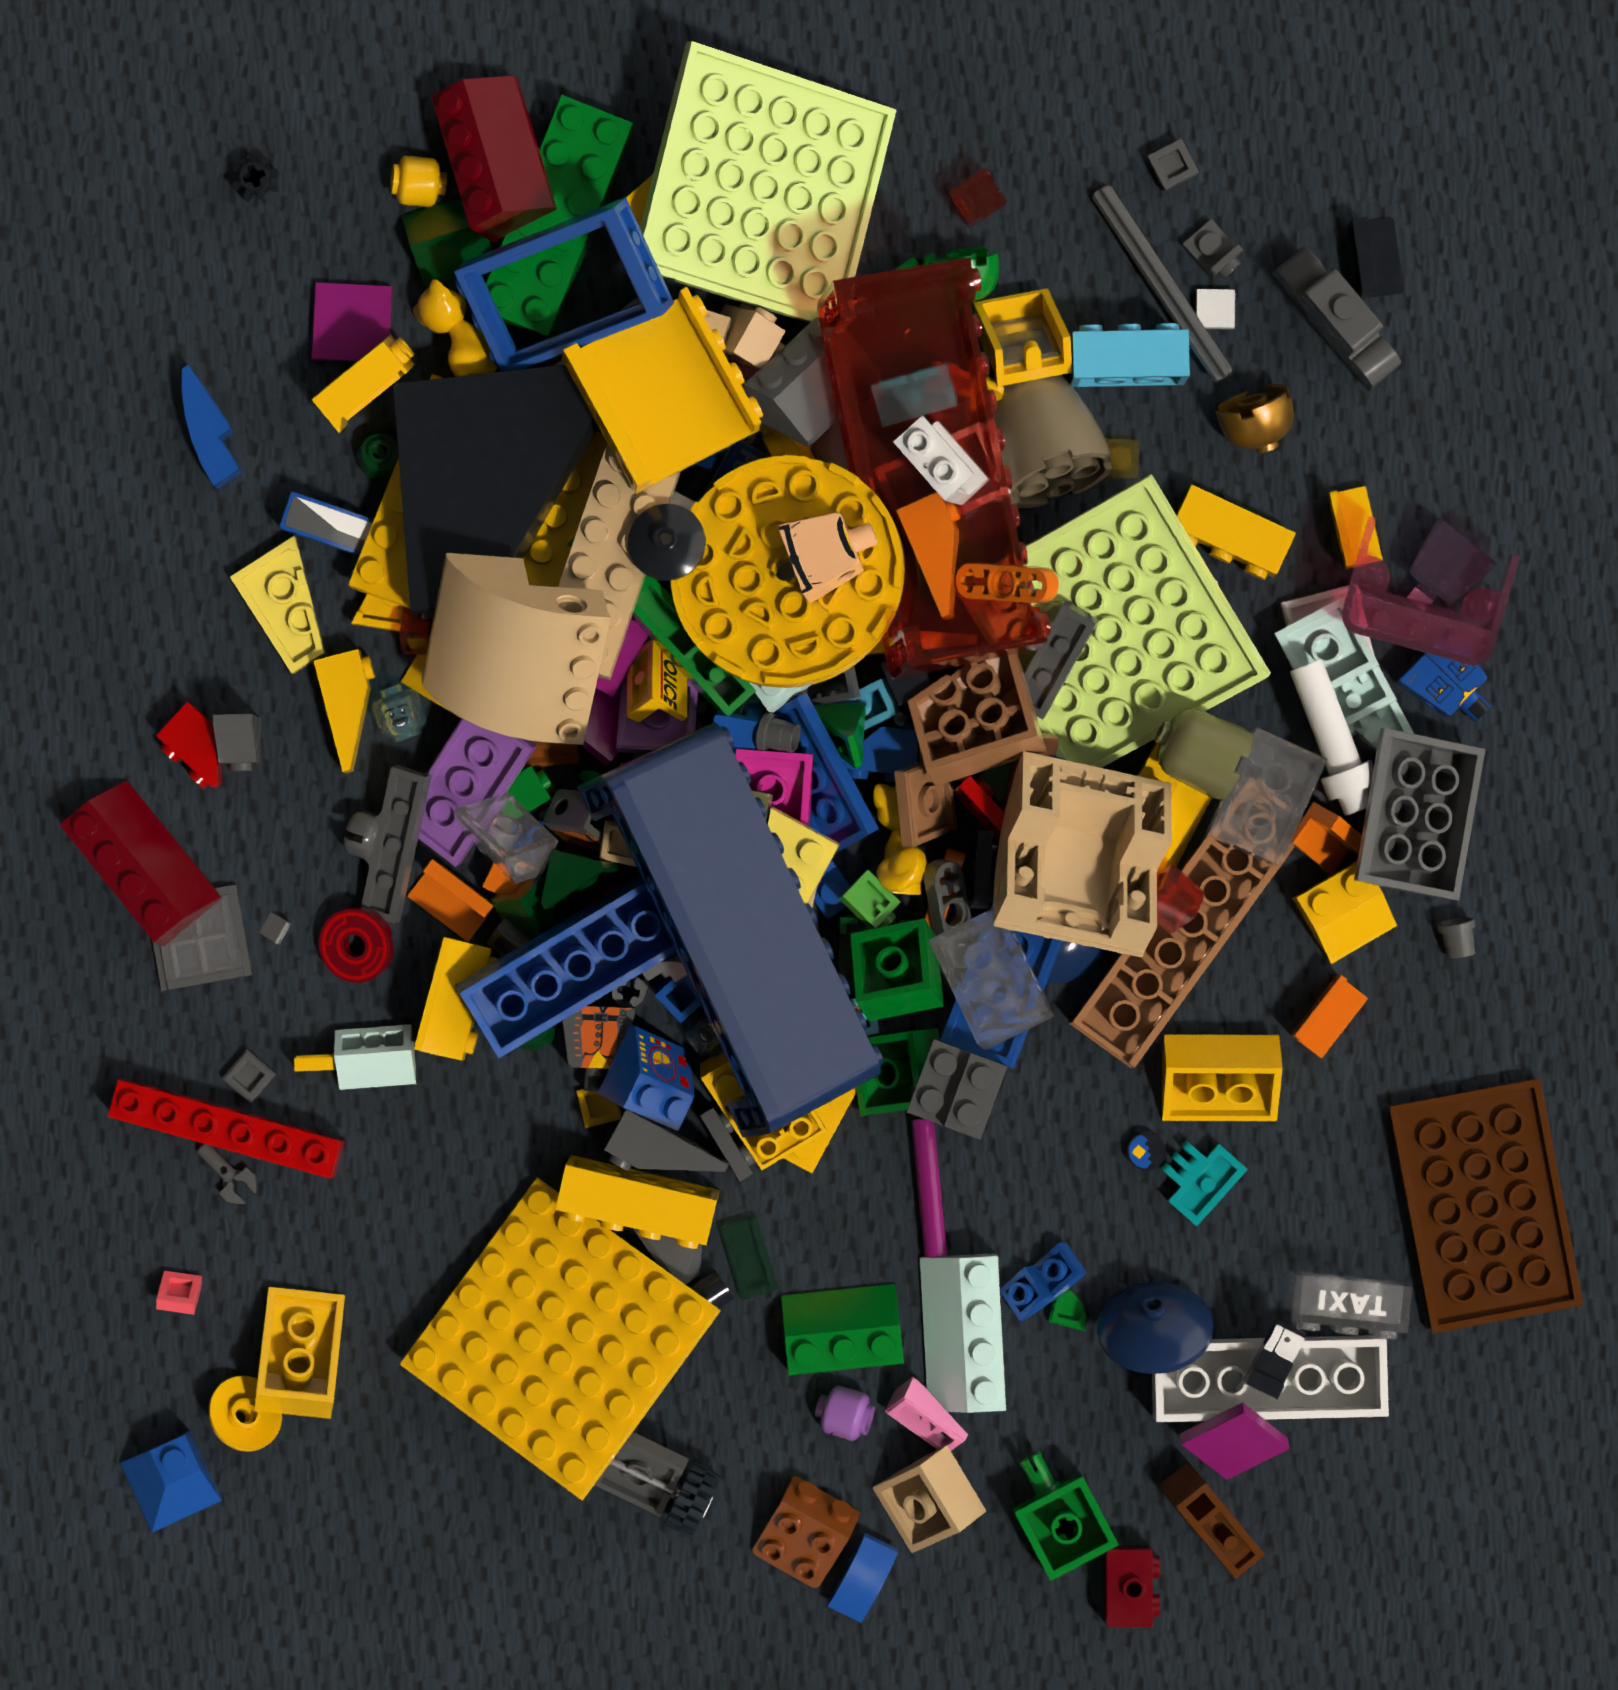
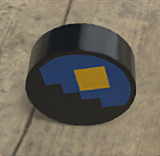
[1126,1132,1165,1170]

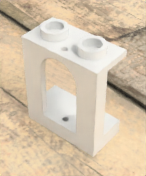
[894,415,990,505]

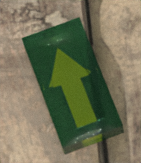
[720,1215,779,1301]

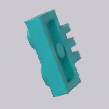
[1160,1140,1248,1227]

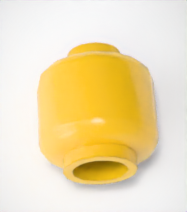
[390,156,447,207]

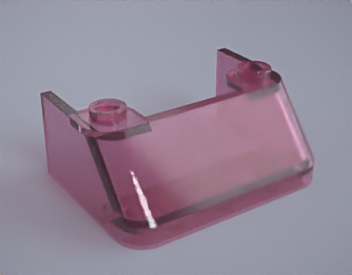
[1342,515,1520,665]

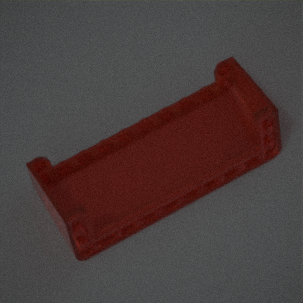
[817,258,1051,679]

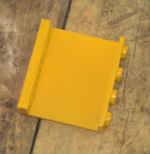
[562,287,763,494]

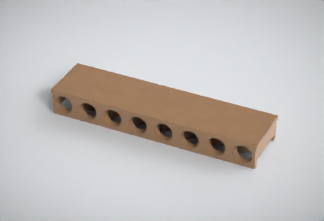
[1069,776,1304,1068]

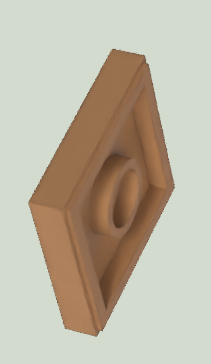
[894,761,957,847]

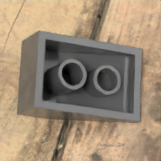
[604,1109,729,1172]

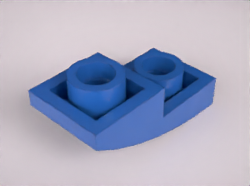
[1000,1243,1087,1321]
[827,1533,898,1623]

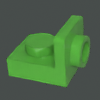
[839,870,900,931]

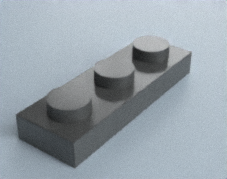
[1024,601,1099,720]

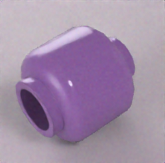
[815,1385,875,1441]

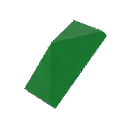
[813,702,866,769]

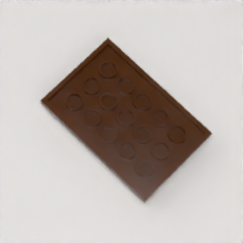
[1388,1078,1583,1334]

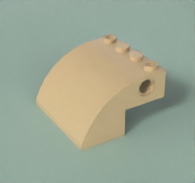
[422,553,611,745]
[993,751,1172,957]

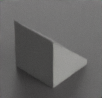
[259,912,291,944]

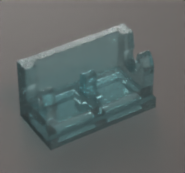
[871,362,958,427]

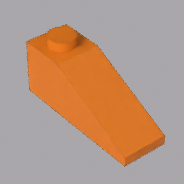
[896,492,961,620]

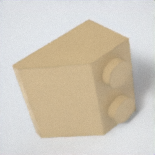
[872,1445,986,1553]

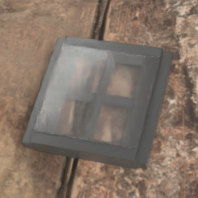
[153,885,253,991]

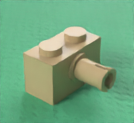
[720,303,786,370]

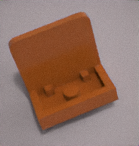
[753,1475,861,1588]

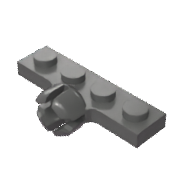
[343,765,432,924]

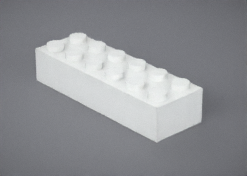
[1152,1335,1389,1422]

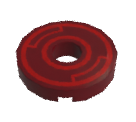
[319,906,394,983]

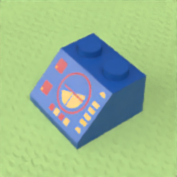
[598,1024,695,1131]

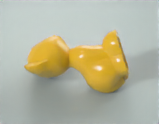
[413,280,497,377]
[873,784,928,895]

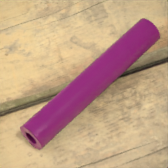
[911,1118,947,1258]

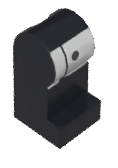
[1243,1319,1306,1400]

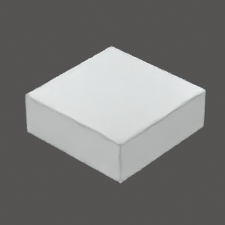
[1196,289,1235,329]

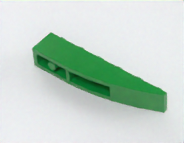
[567,536,756,717]

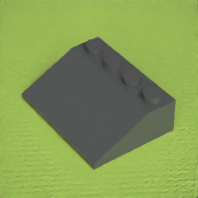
[1354,728,1486,901]

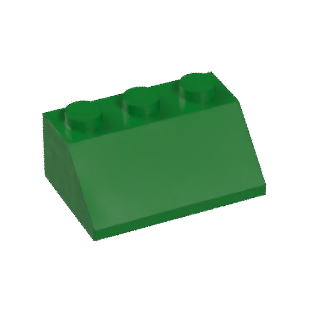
[781,1284,904,1375]

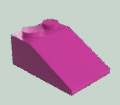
[735,749,813,827]

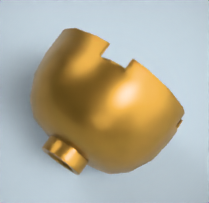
[1216,384,1294,453]

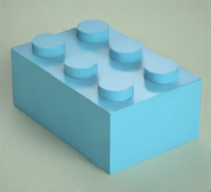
[1069,323,1190,387]

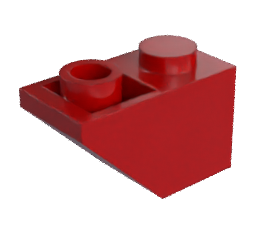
[156,702,222,789]

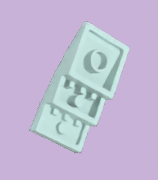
[1274,597,1414,748]

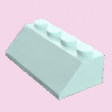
[920,1253,1006,1413]

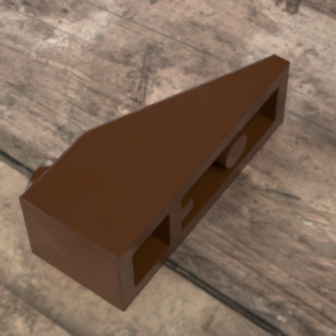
[1159,1461,1265,1579]

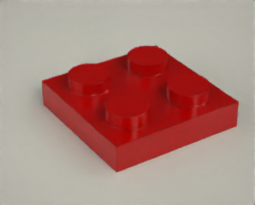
[954,776,1006,840]

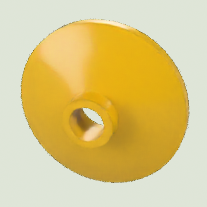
[208,1376,282,1452]

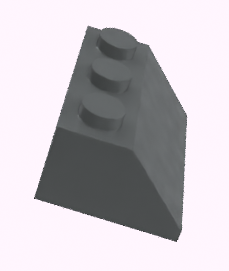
[744,315,882,447]

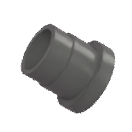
[756,712,801,753]
[1437,917,1476,958]

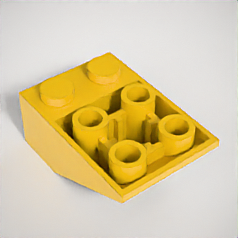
[700,1050,827,1170]

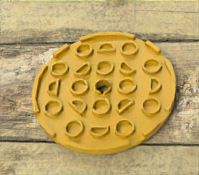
[671,455,905,688]

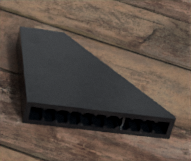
[393,365,598,622]

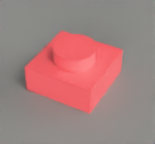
[156,1270,202,1315]

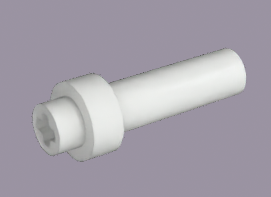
[1290,659,1374,815]

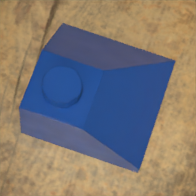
[120,1431,222,1533]

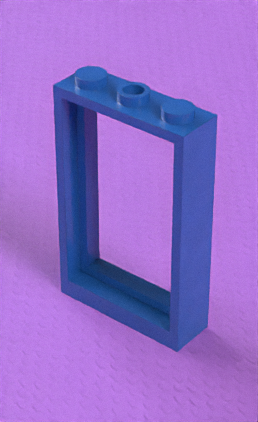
[454,197,674,372]

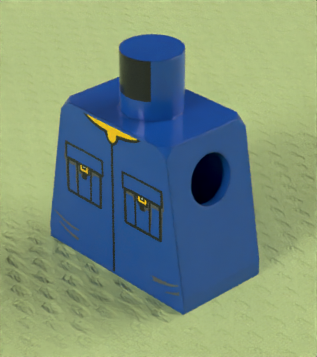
[1396,628,1491,722]

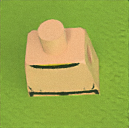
[778,513,878,603]

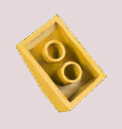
[254,1287,345,1419]

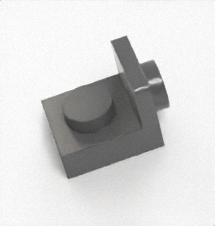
[1182,219,1243,279]

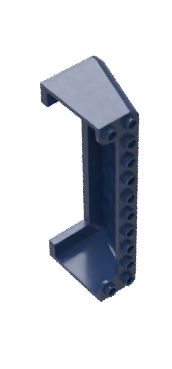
[577,722,883,1138]

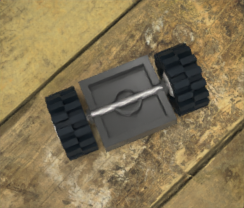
[594,1432,721,1538]

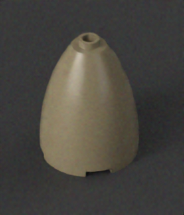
[989,347,1113,508]

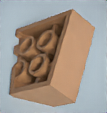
[908,632,1046,786]

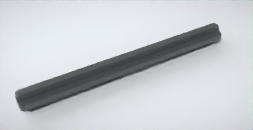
[1092,185,1232,382]

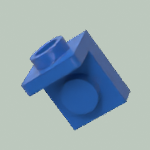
[814,860,851,920]

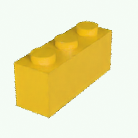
[1177,485,1296,580]

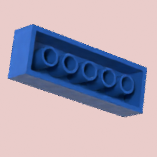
[455,875,677,1059]

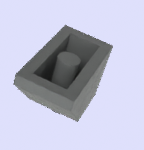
[213,714,261,772]

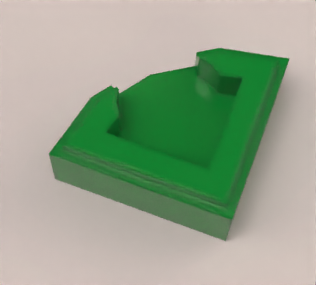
[1048,1289,1086,1332]

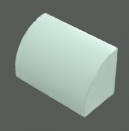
[334,1024,416,1090]

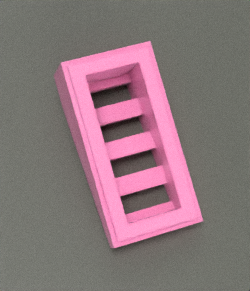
[885,1377,968,1451]

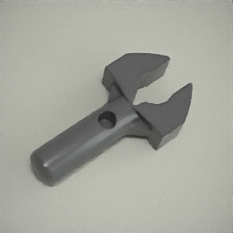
[197,1143,258,1204]

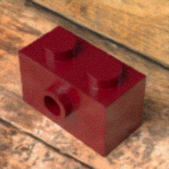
[1104,1545,1160,1627]

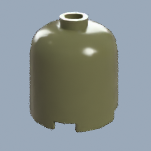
[1154,708,1254,800]

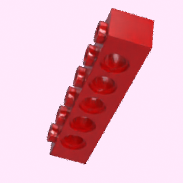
[108,1079,345,1179]

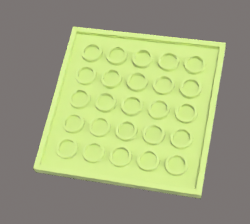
[640,41,896,328]
[956,474,1271,768]

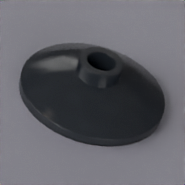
[628,504,706,581]

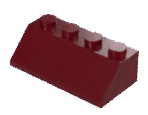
[431,76,557,242]
[59,781,223,947]

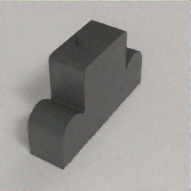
[1271,246,1401,392]

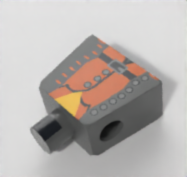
[539,789,615,855]
[563,1006,636,1092]

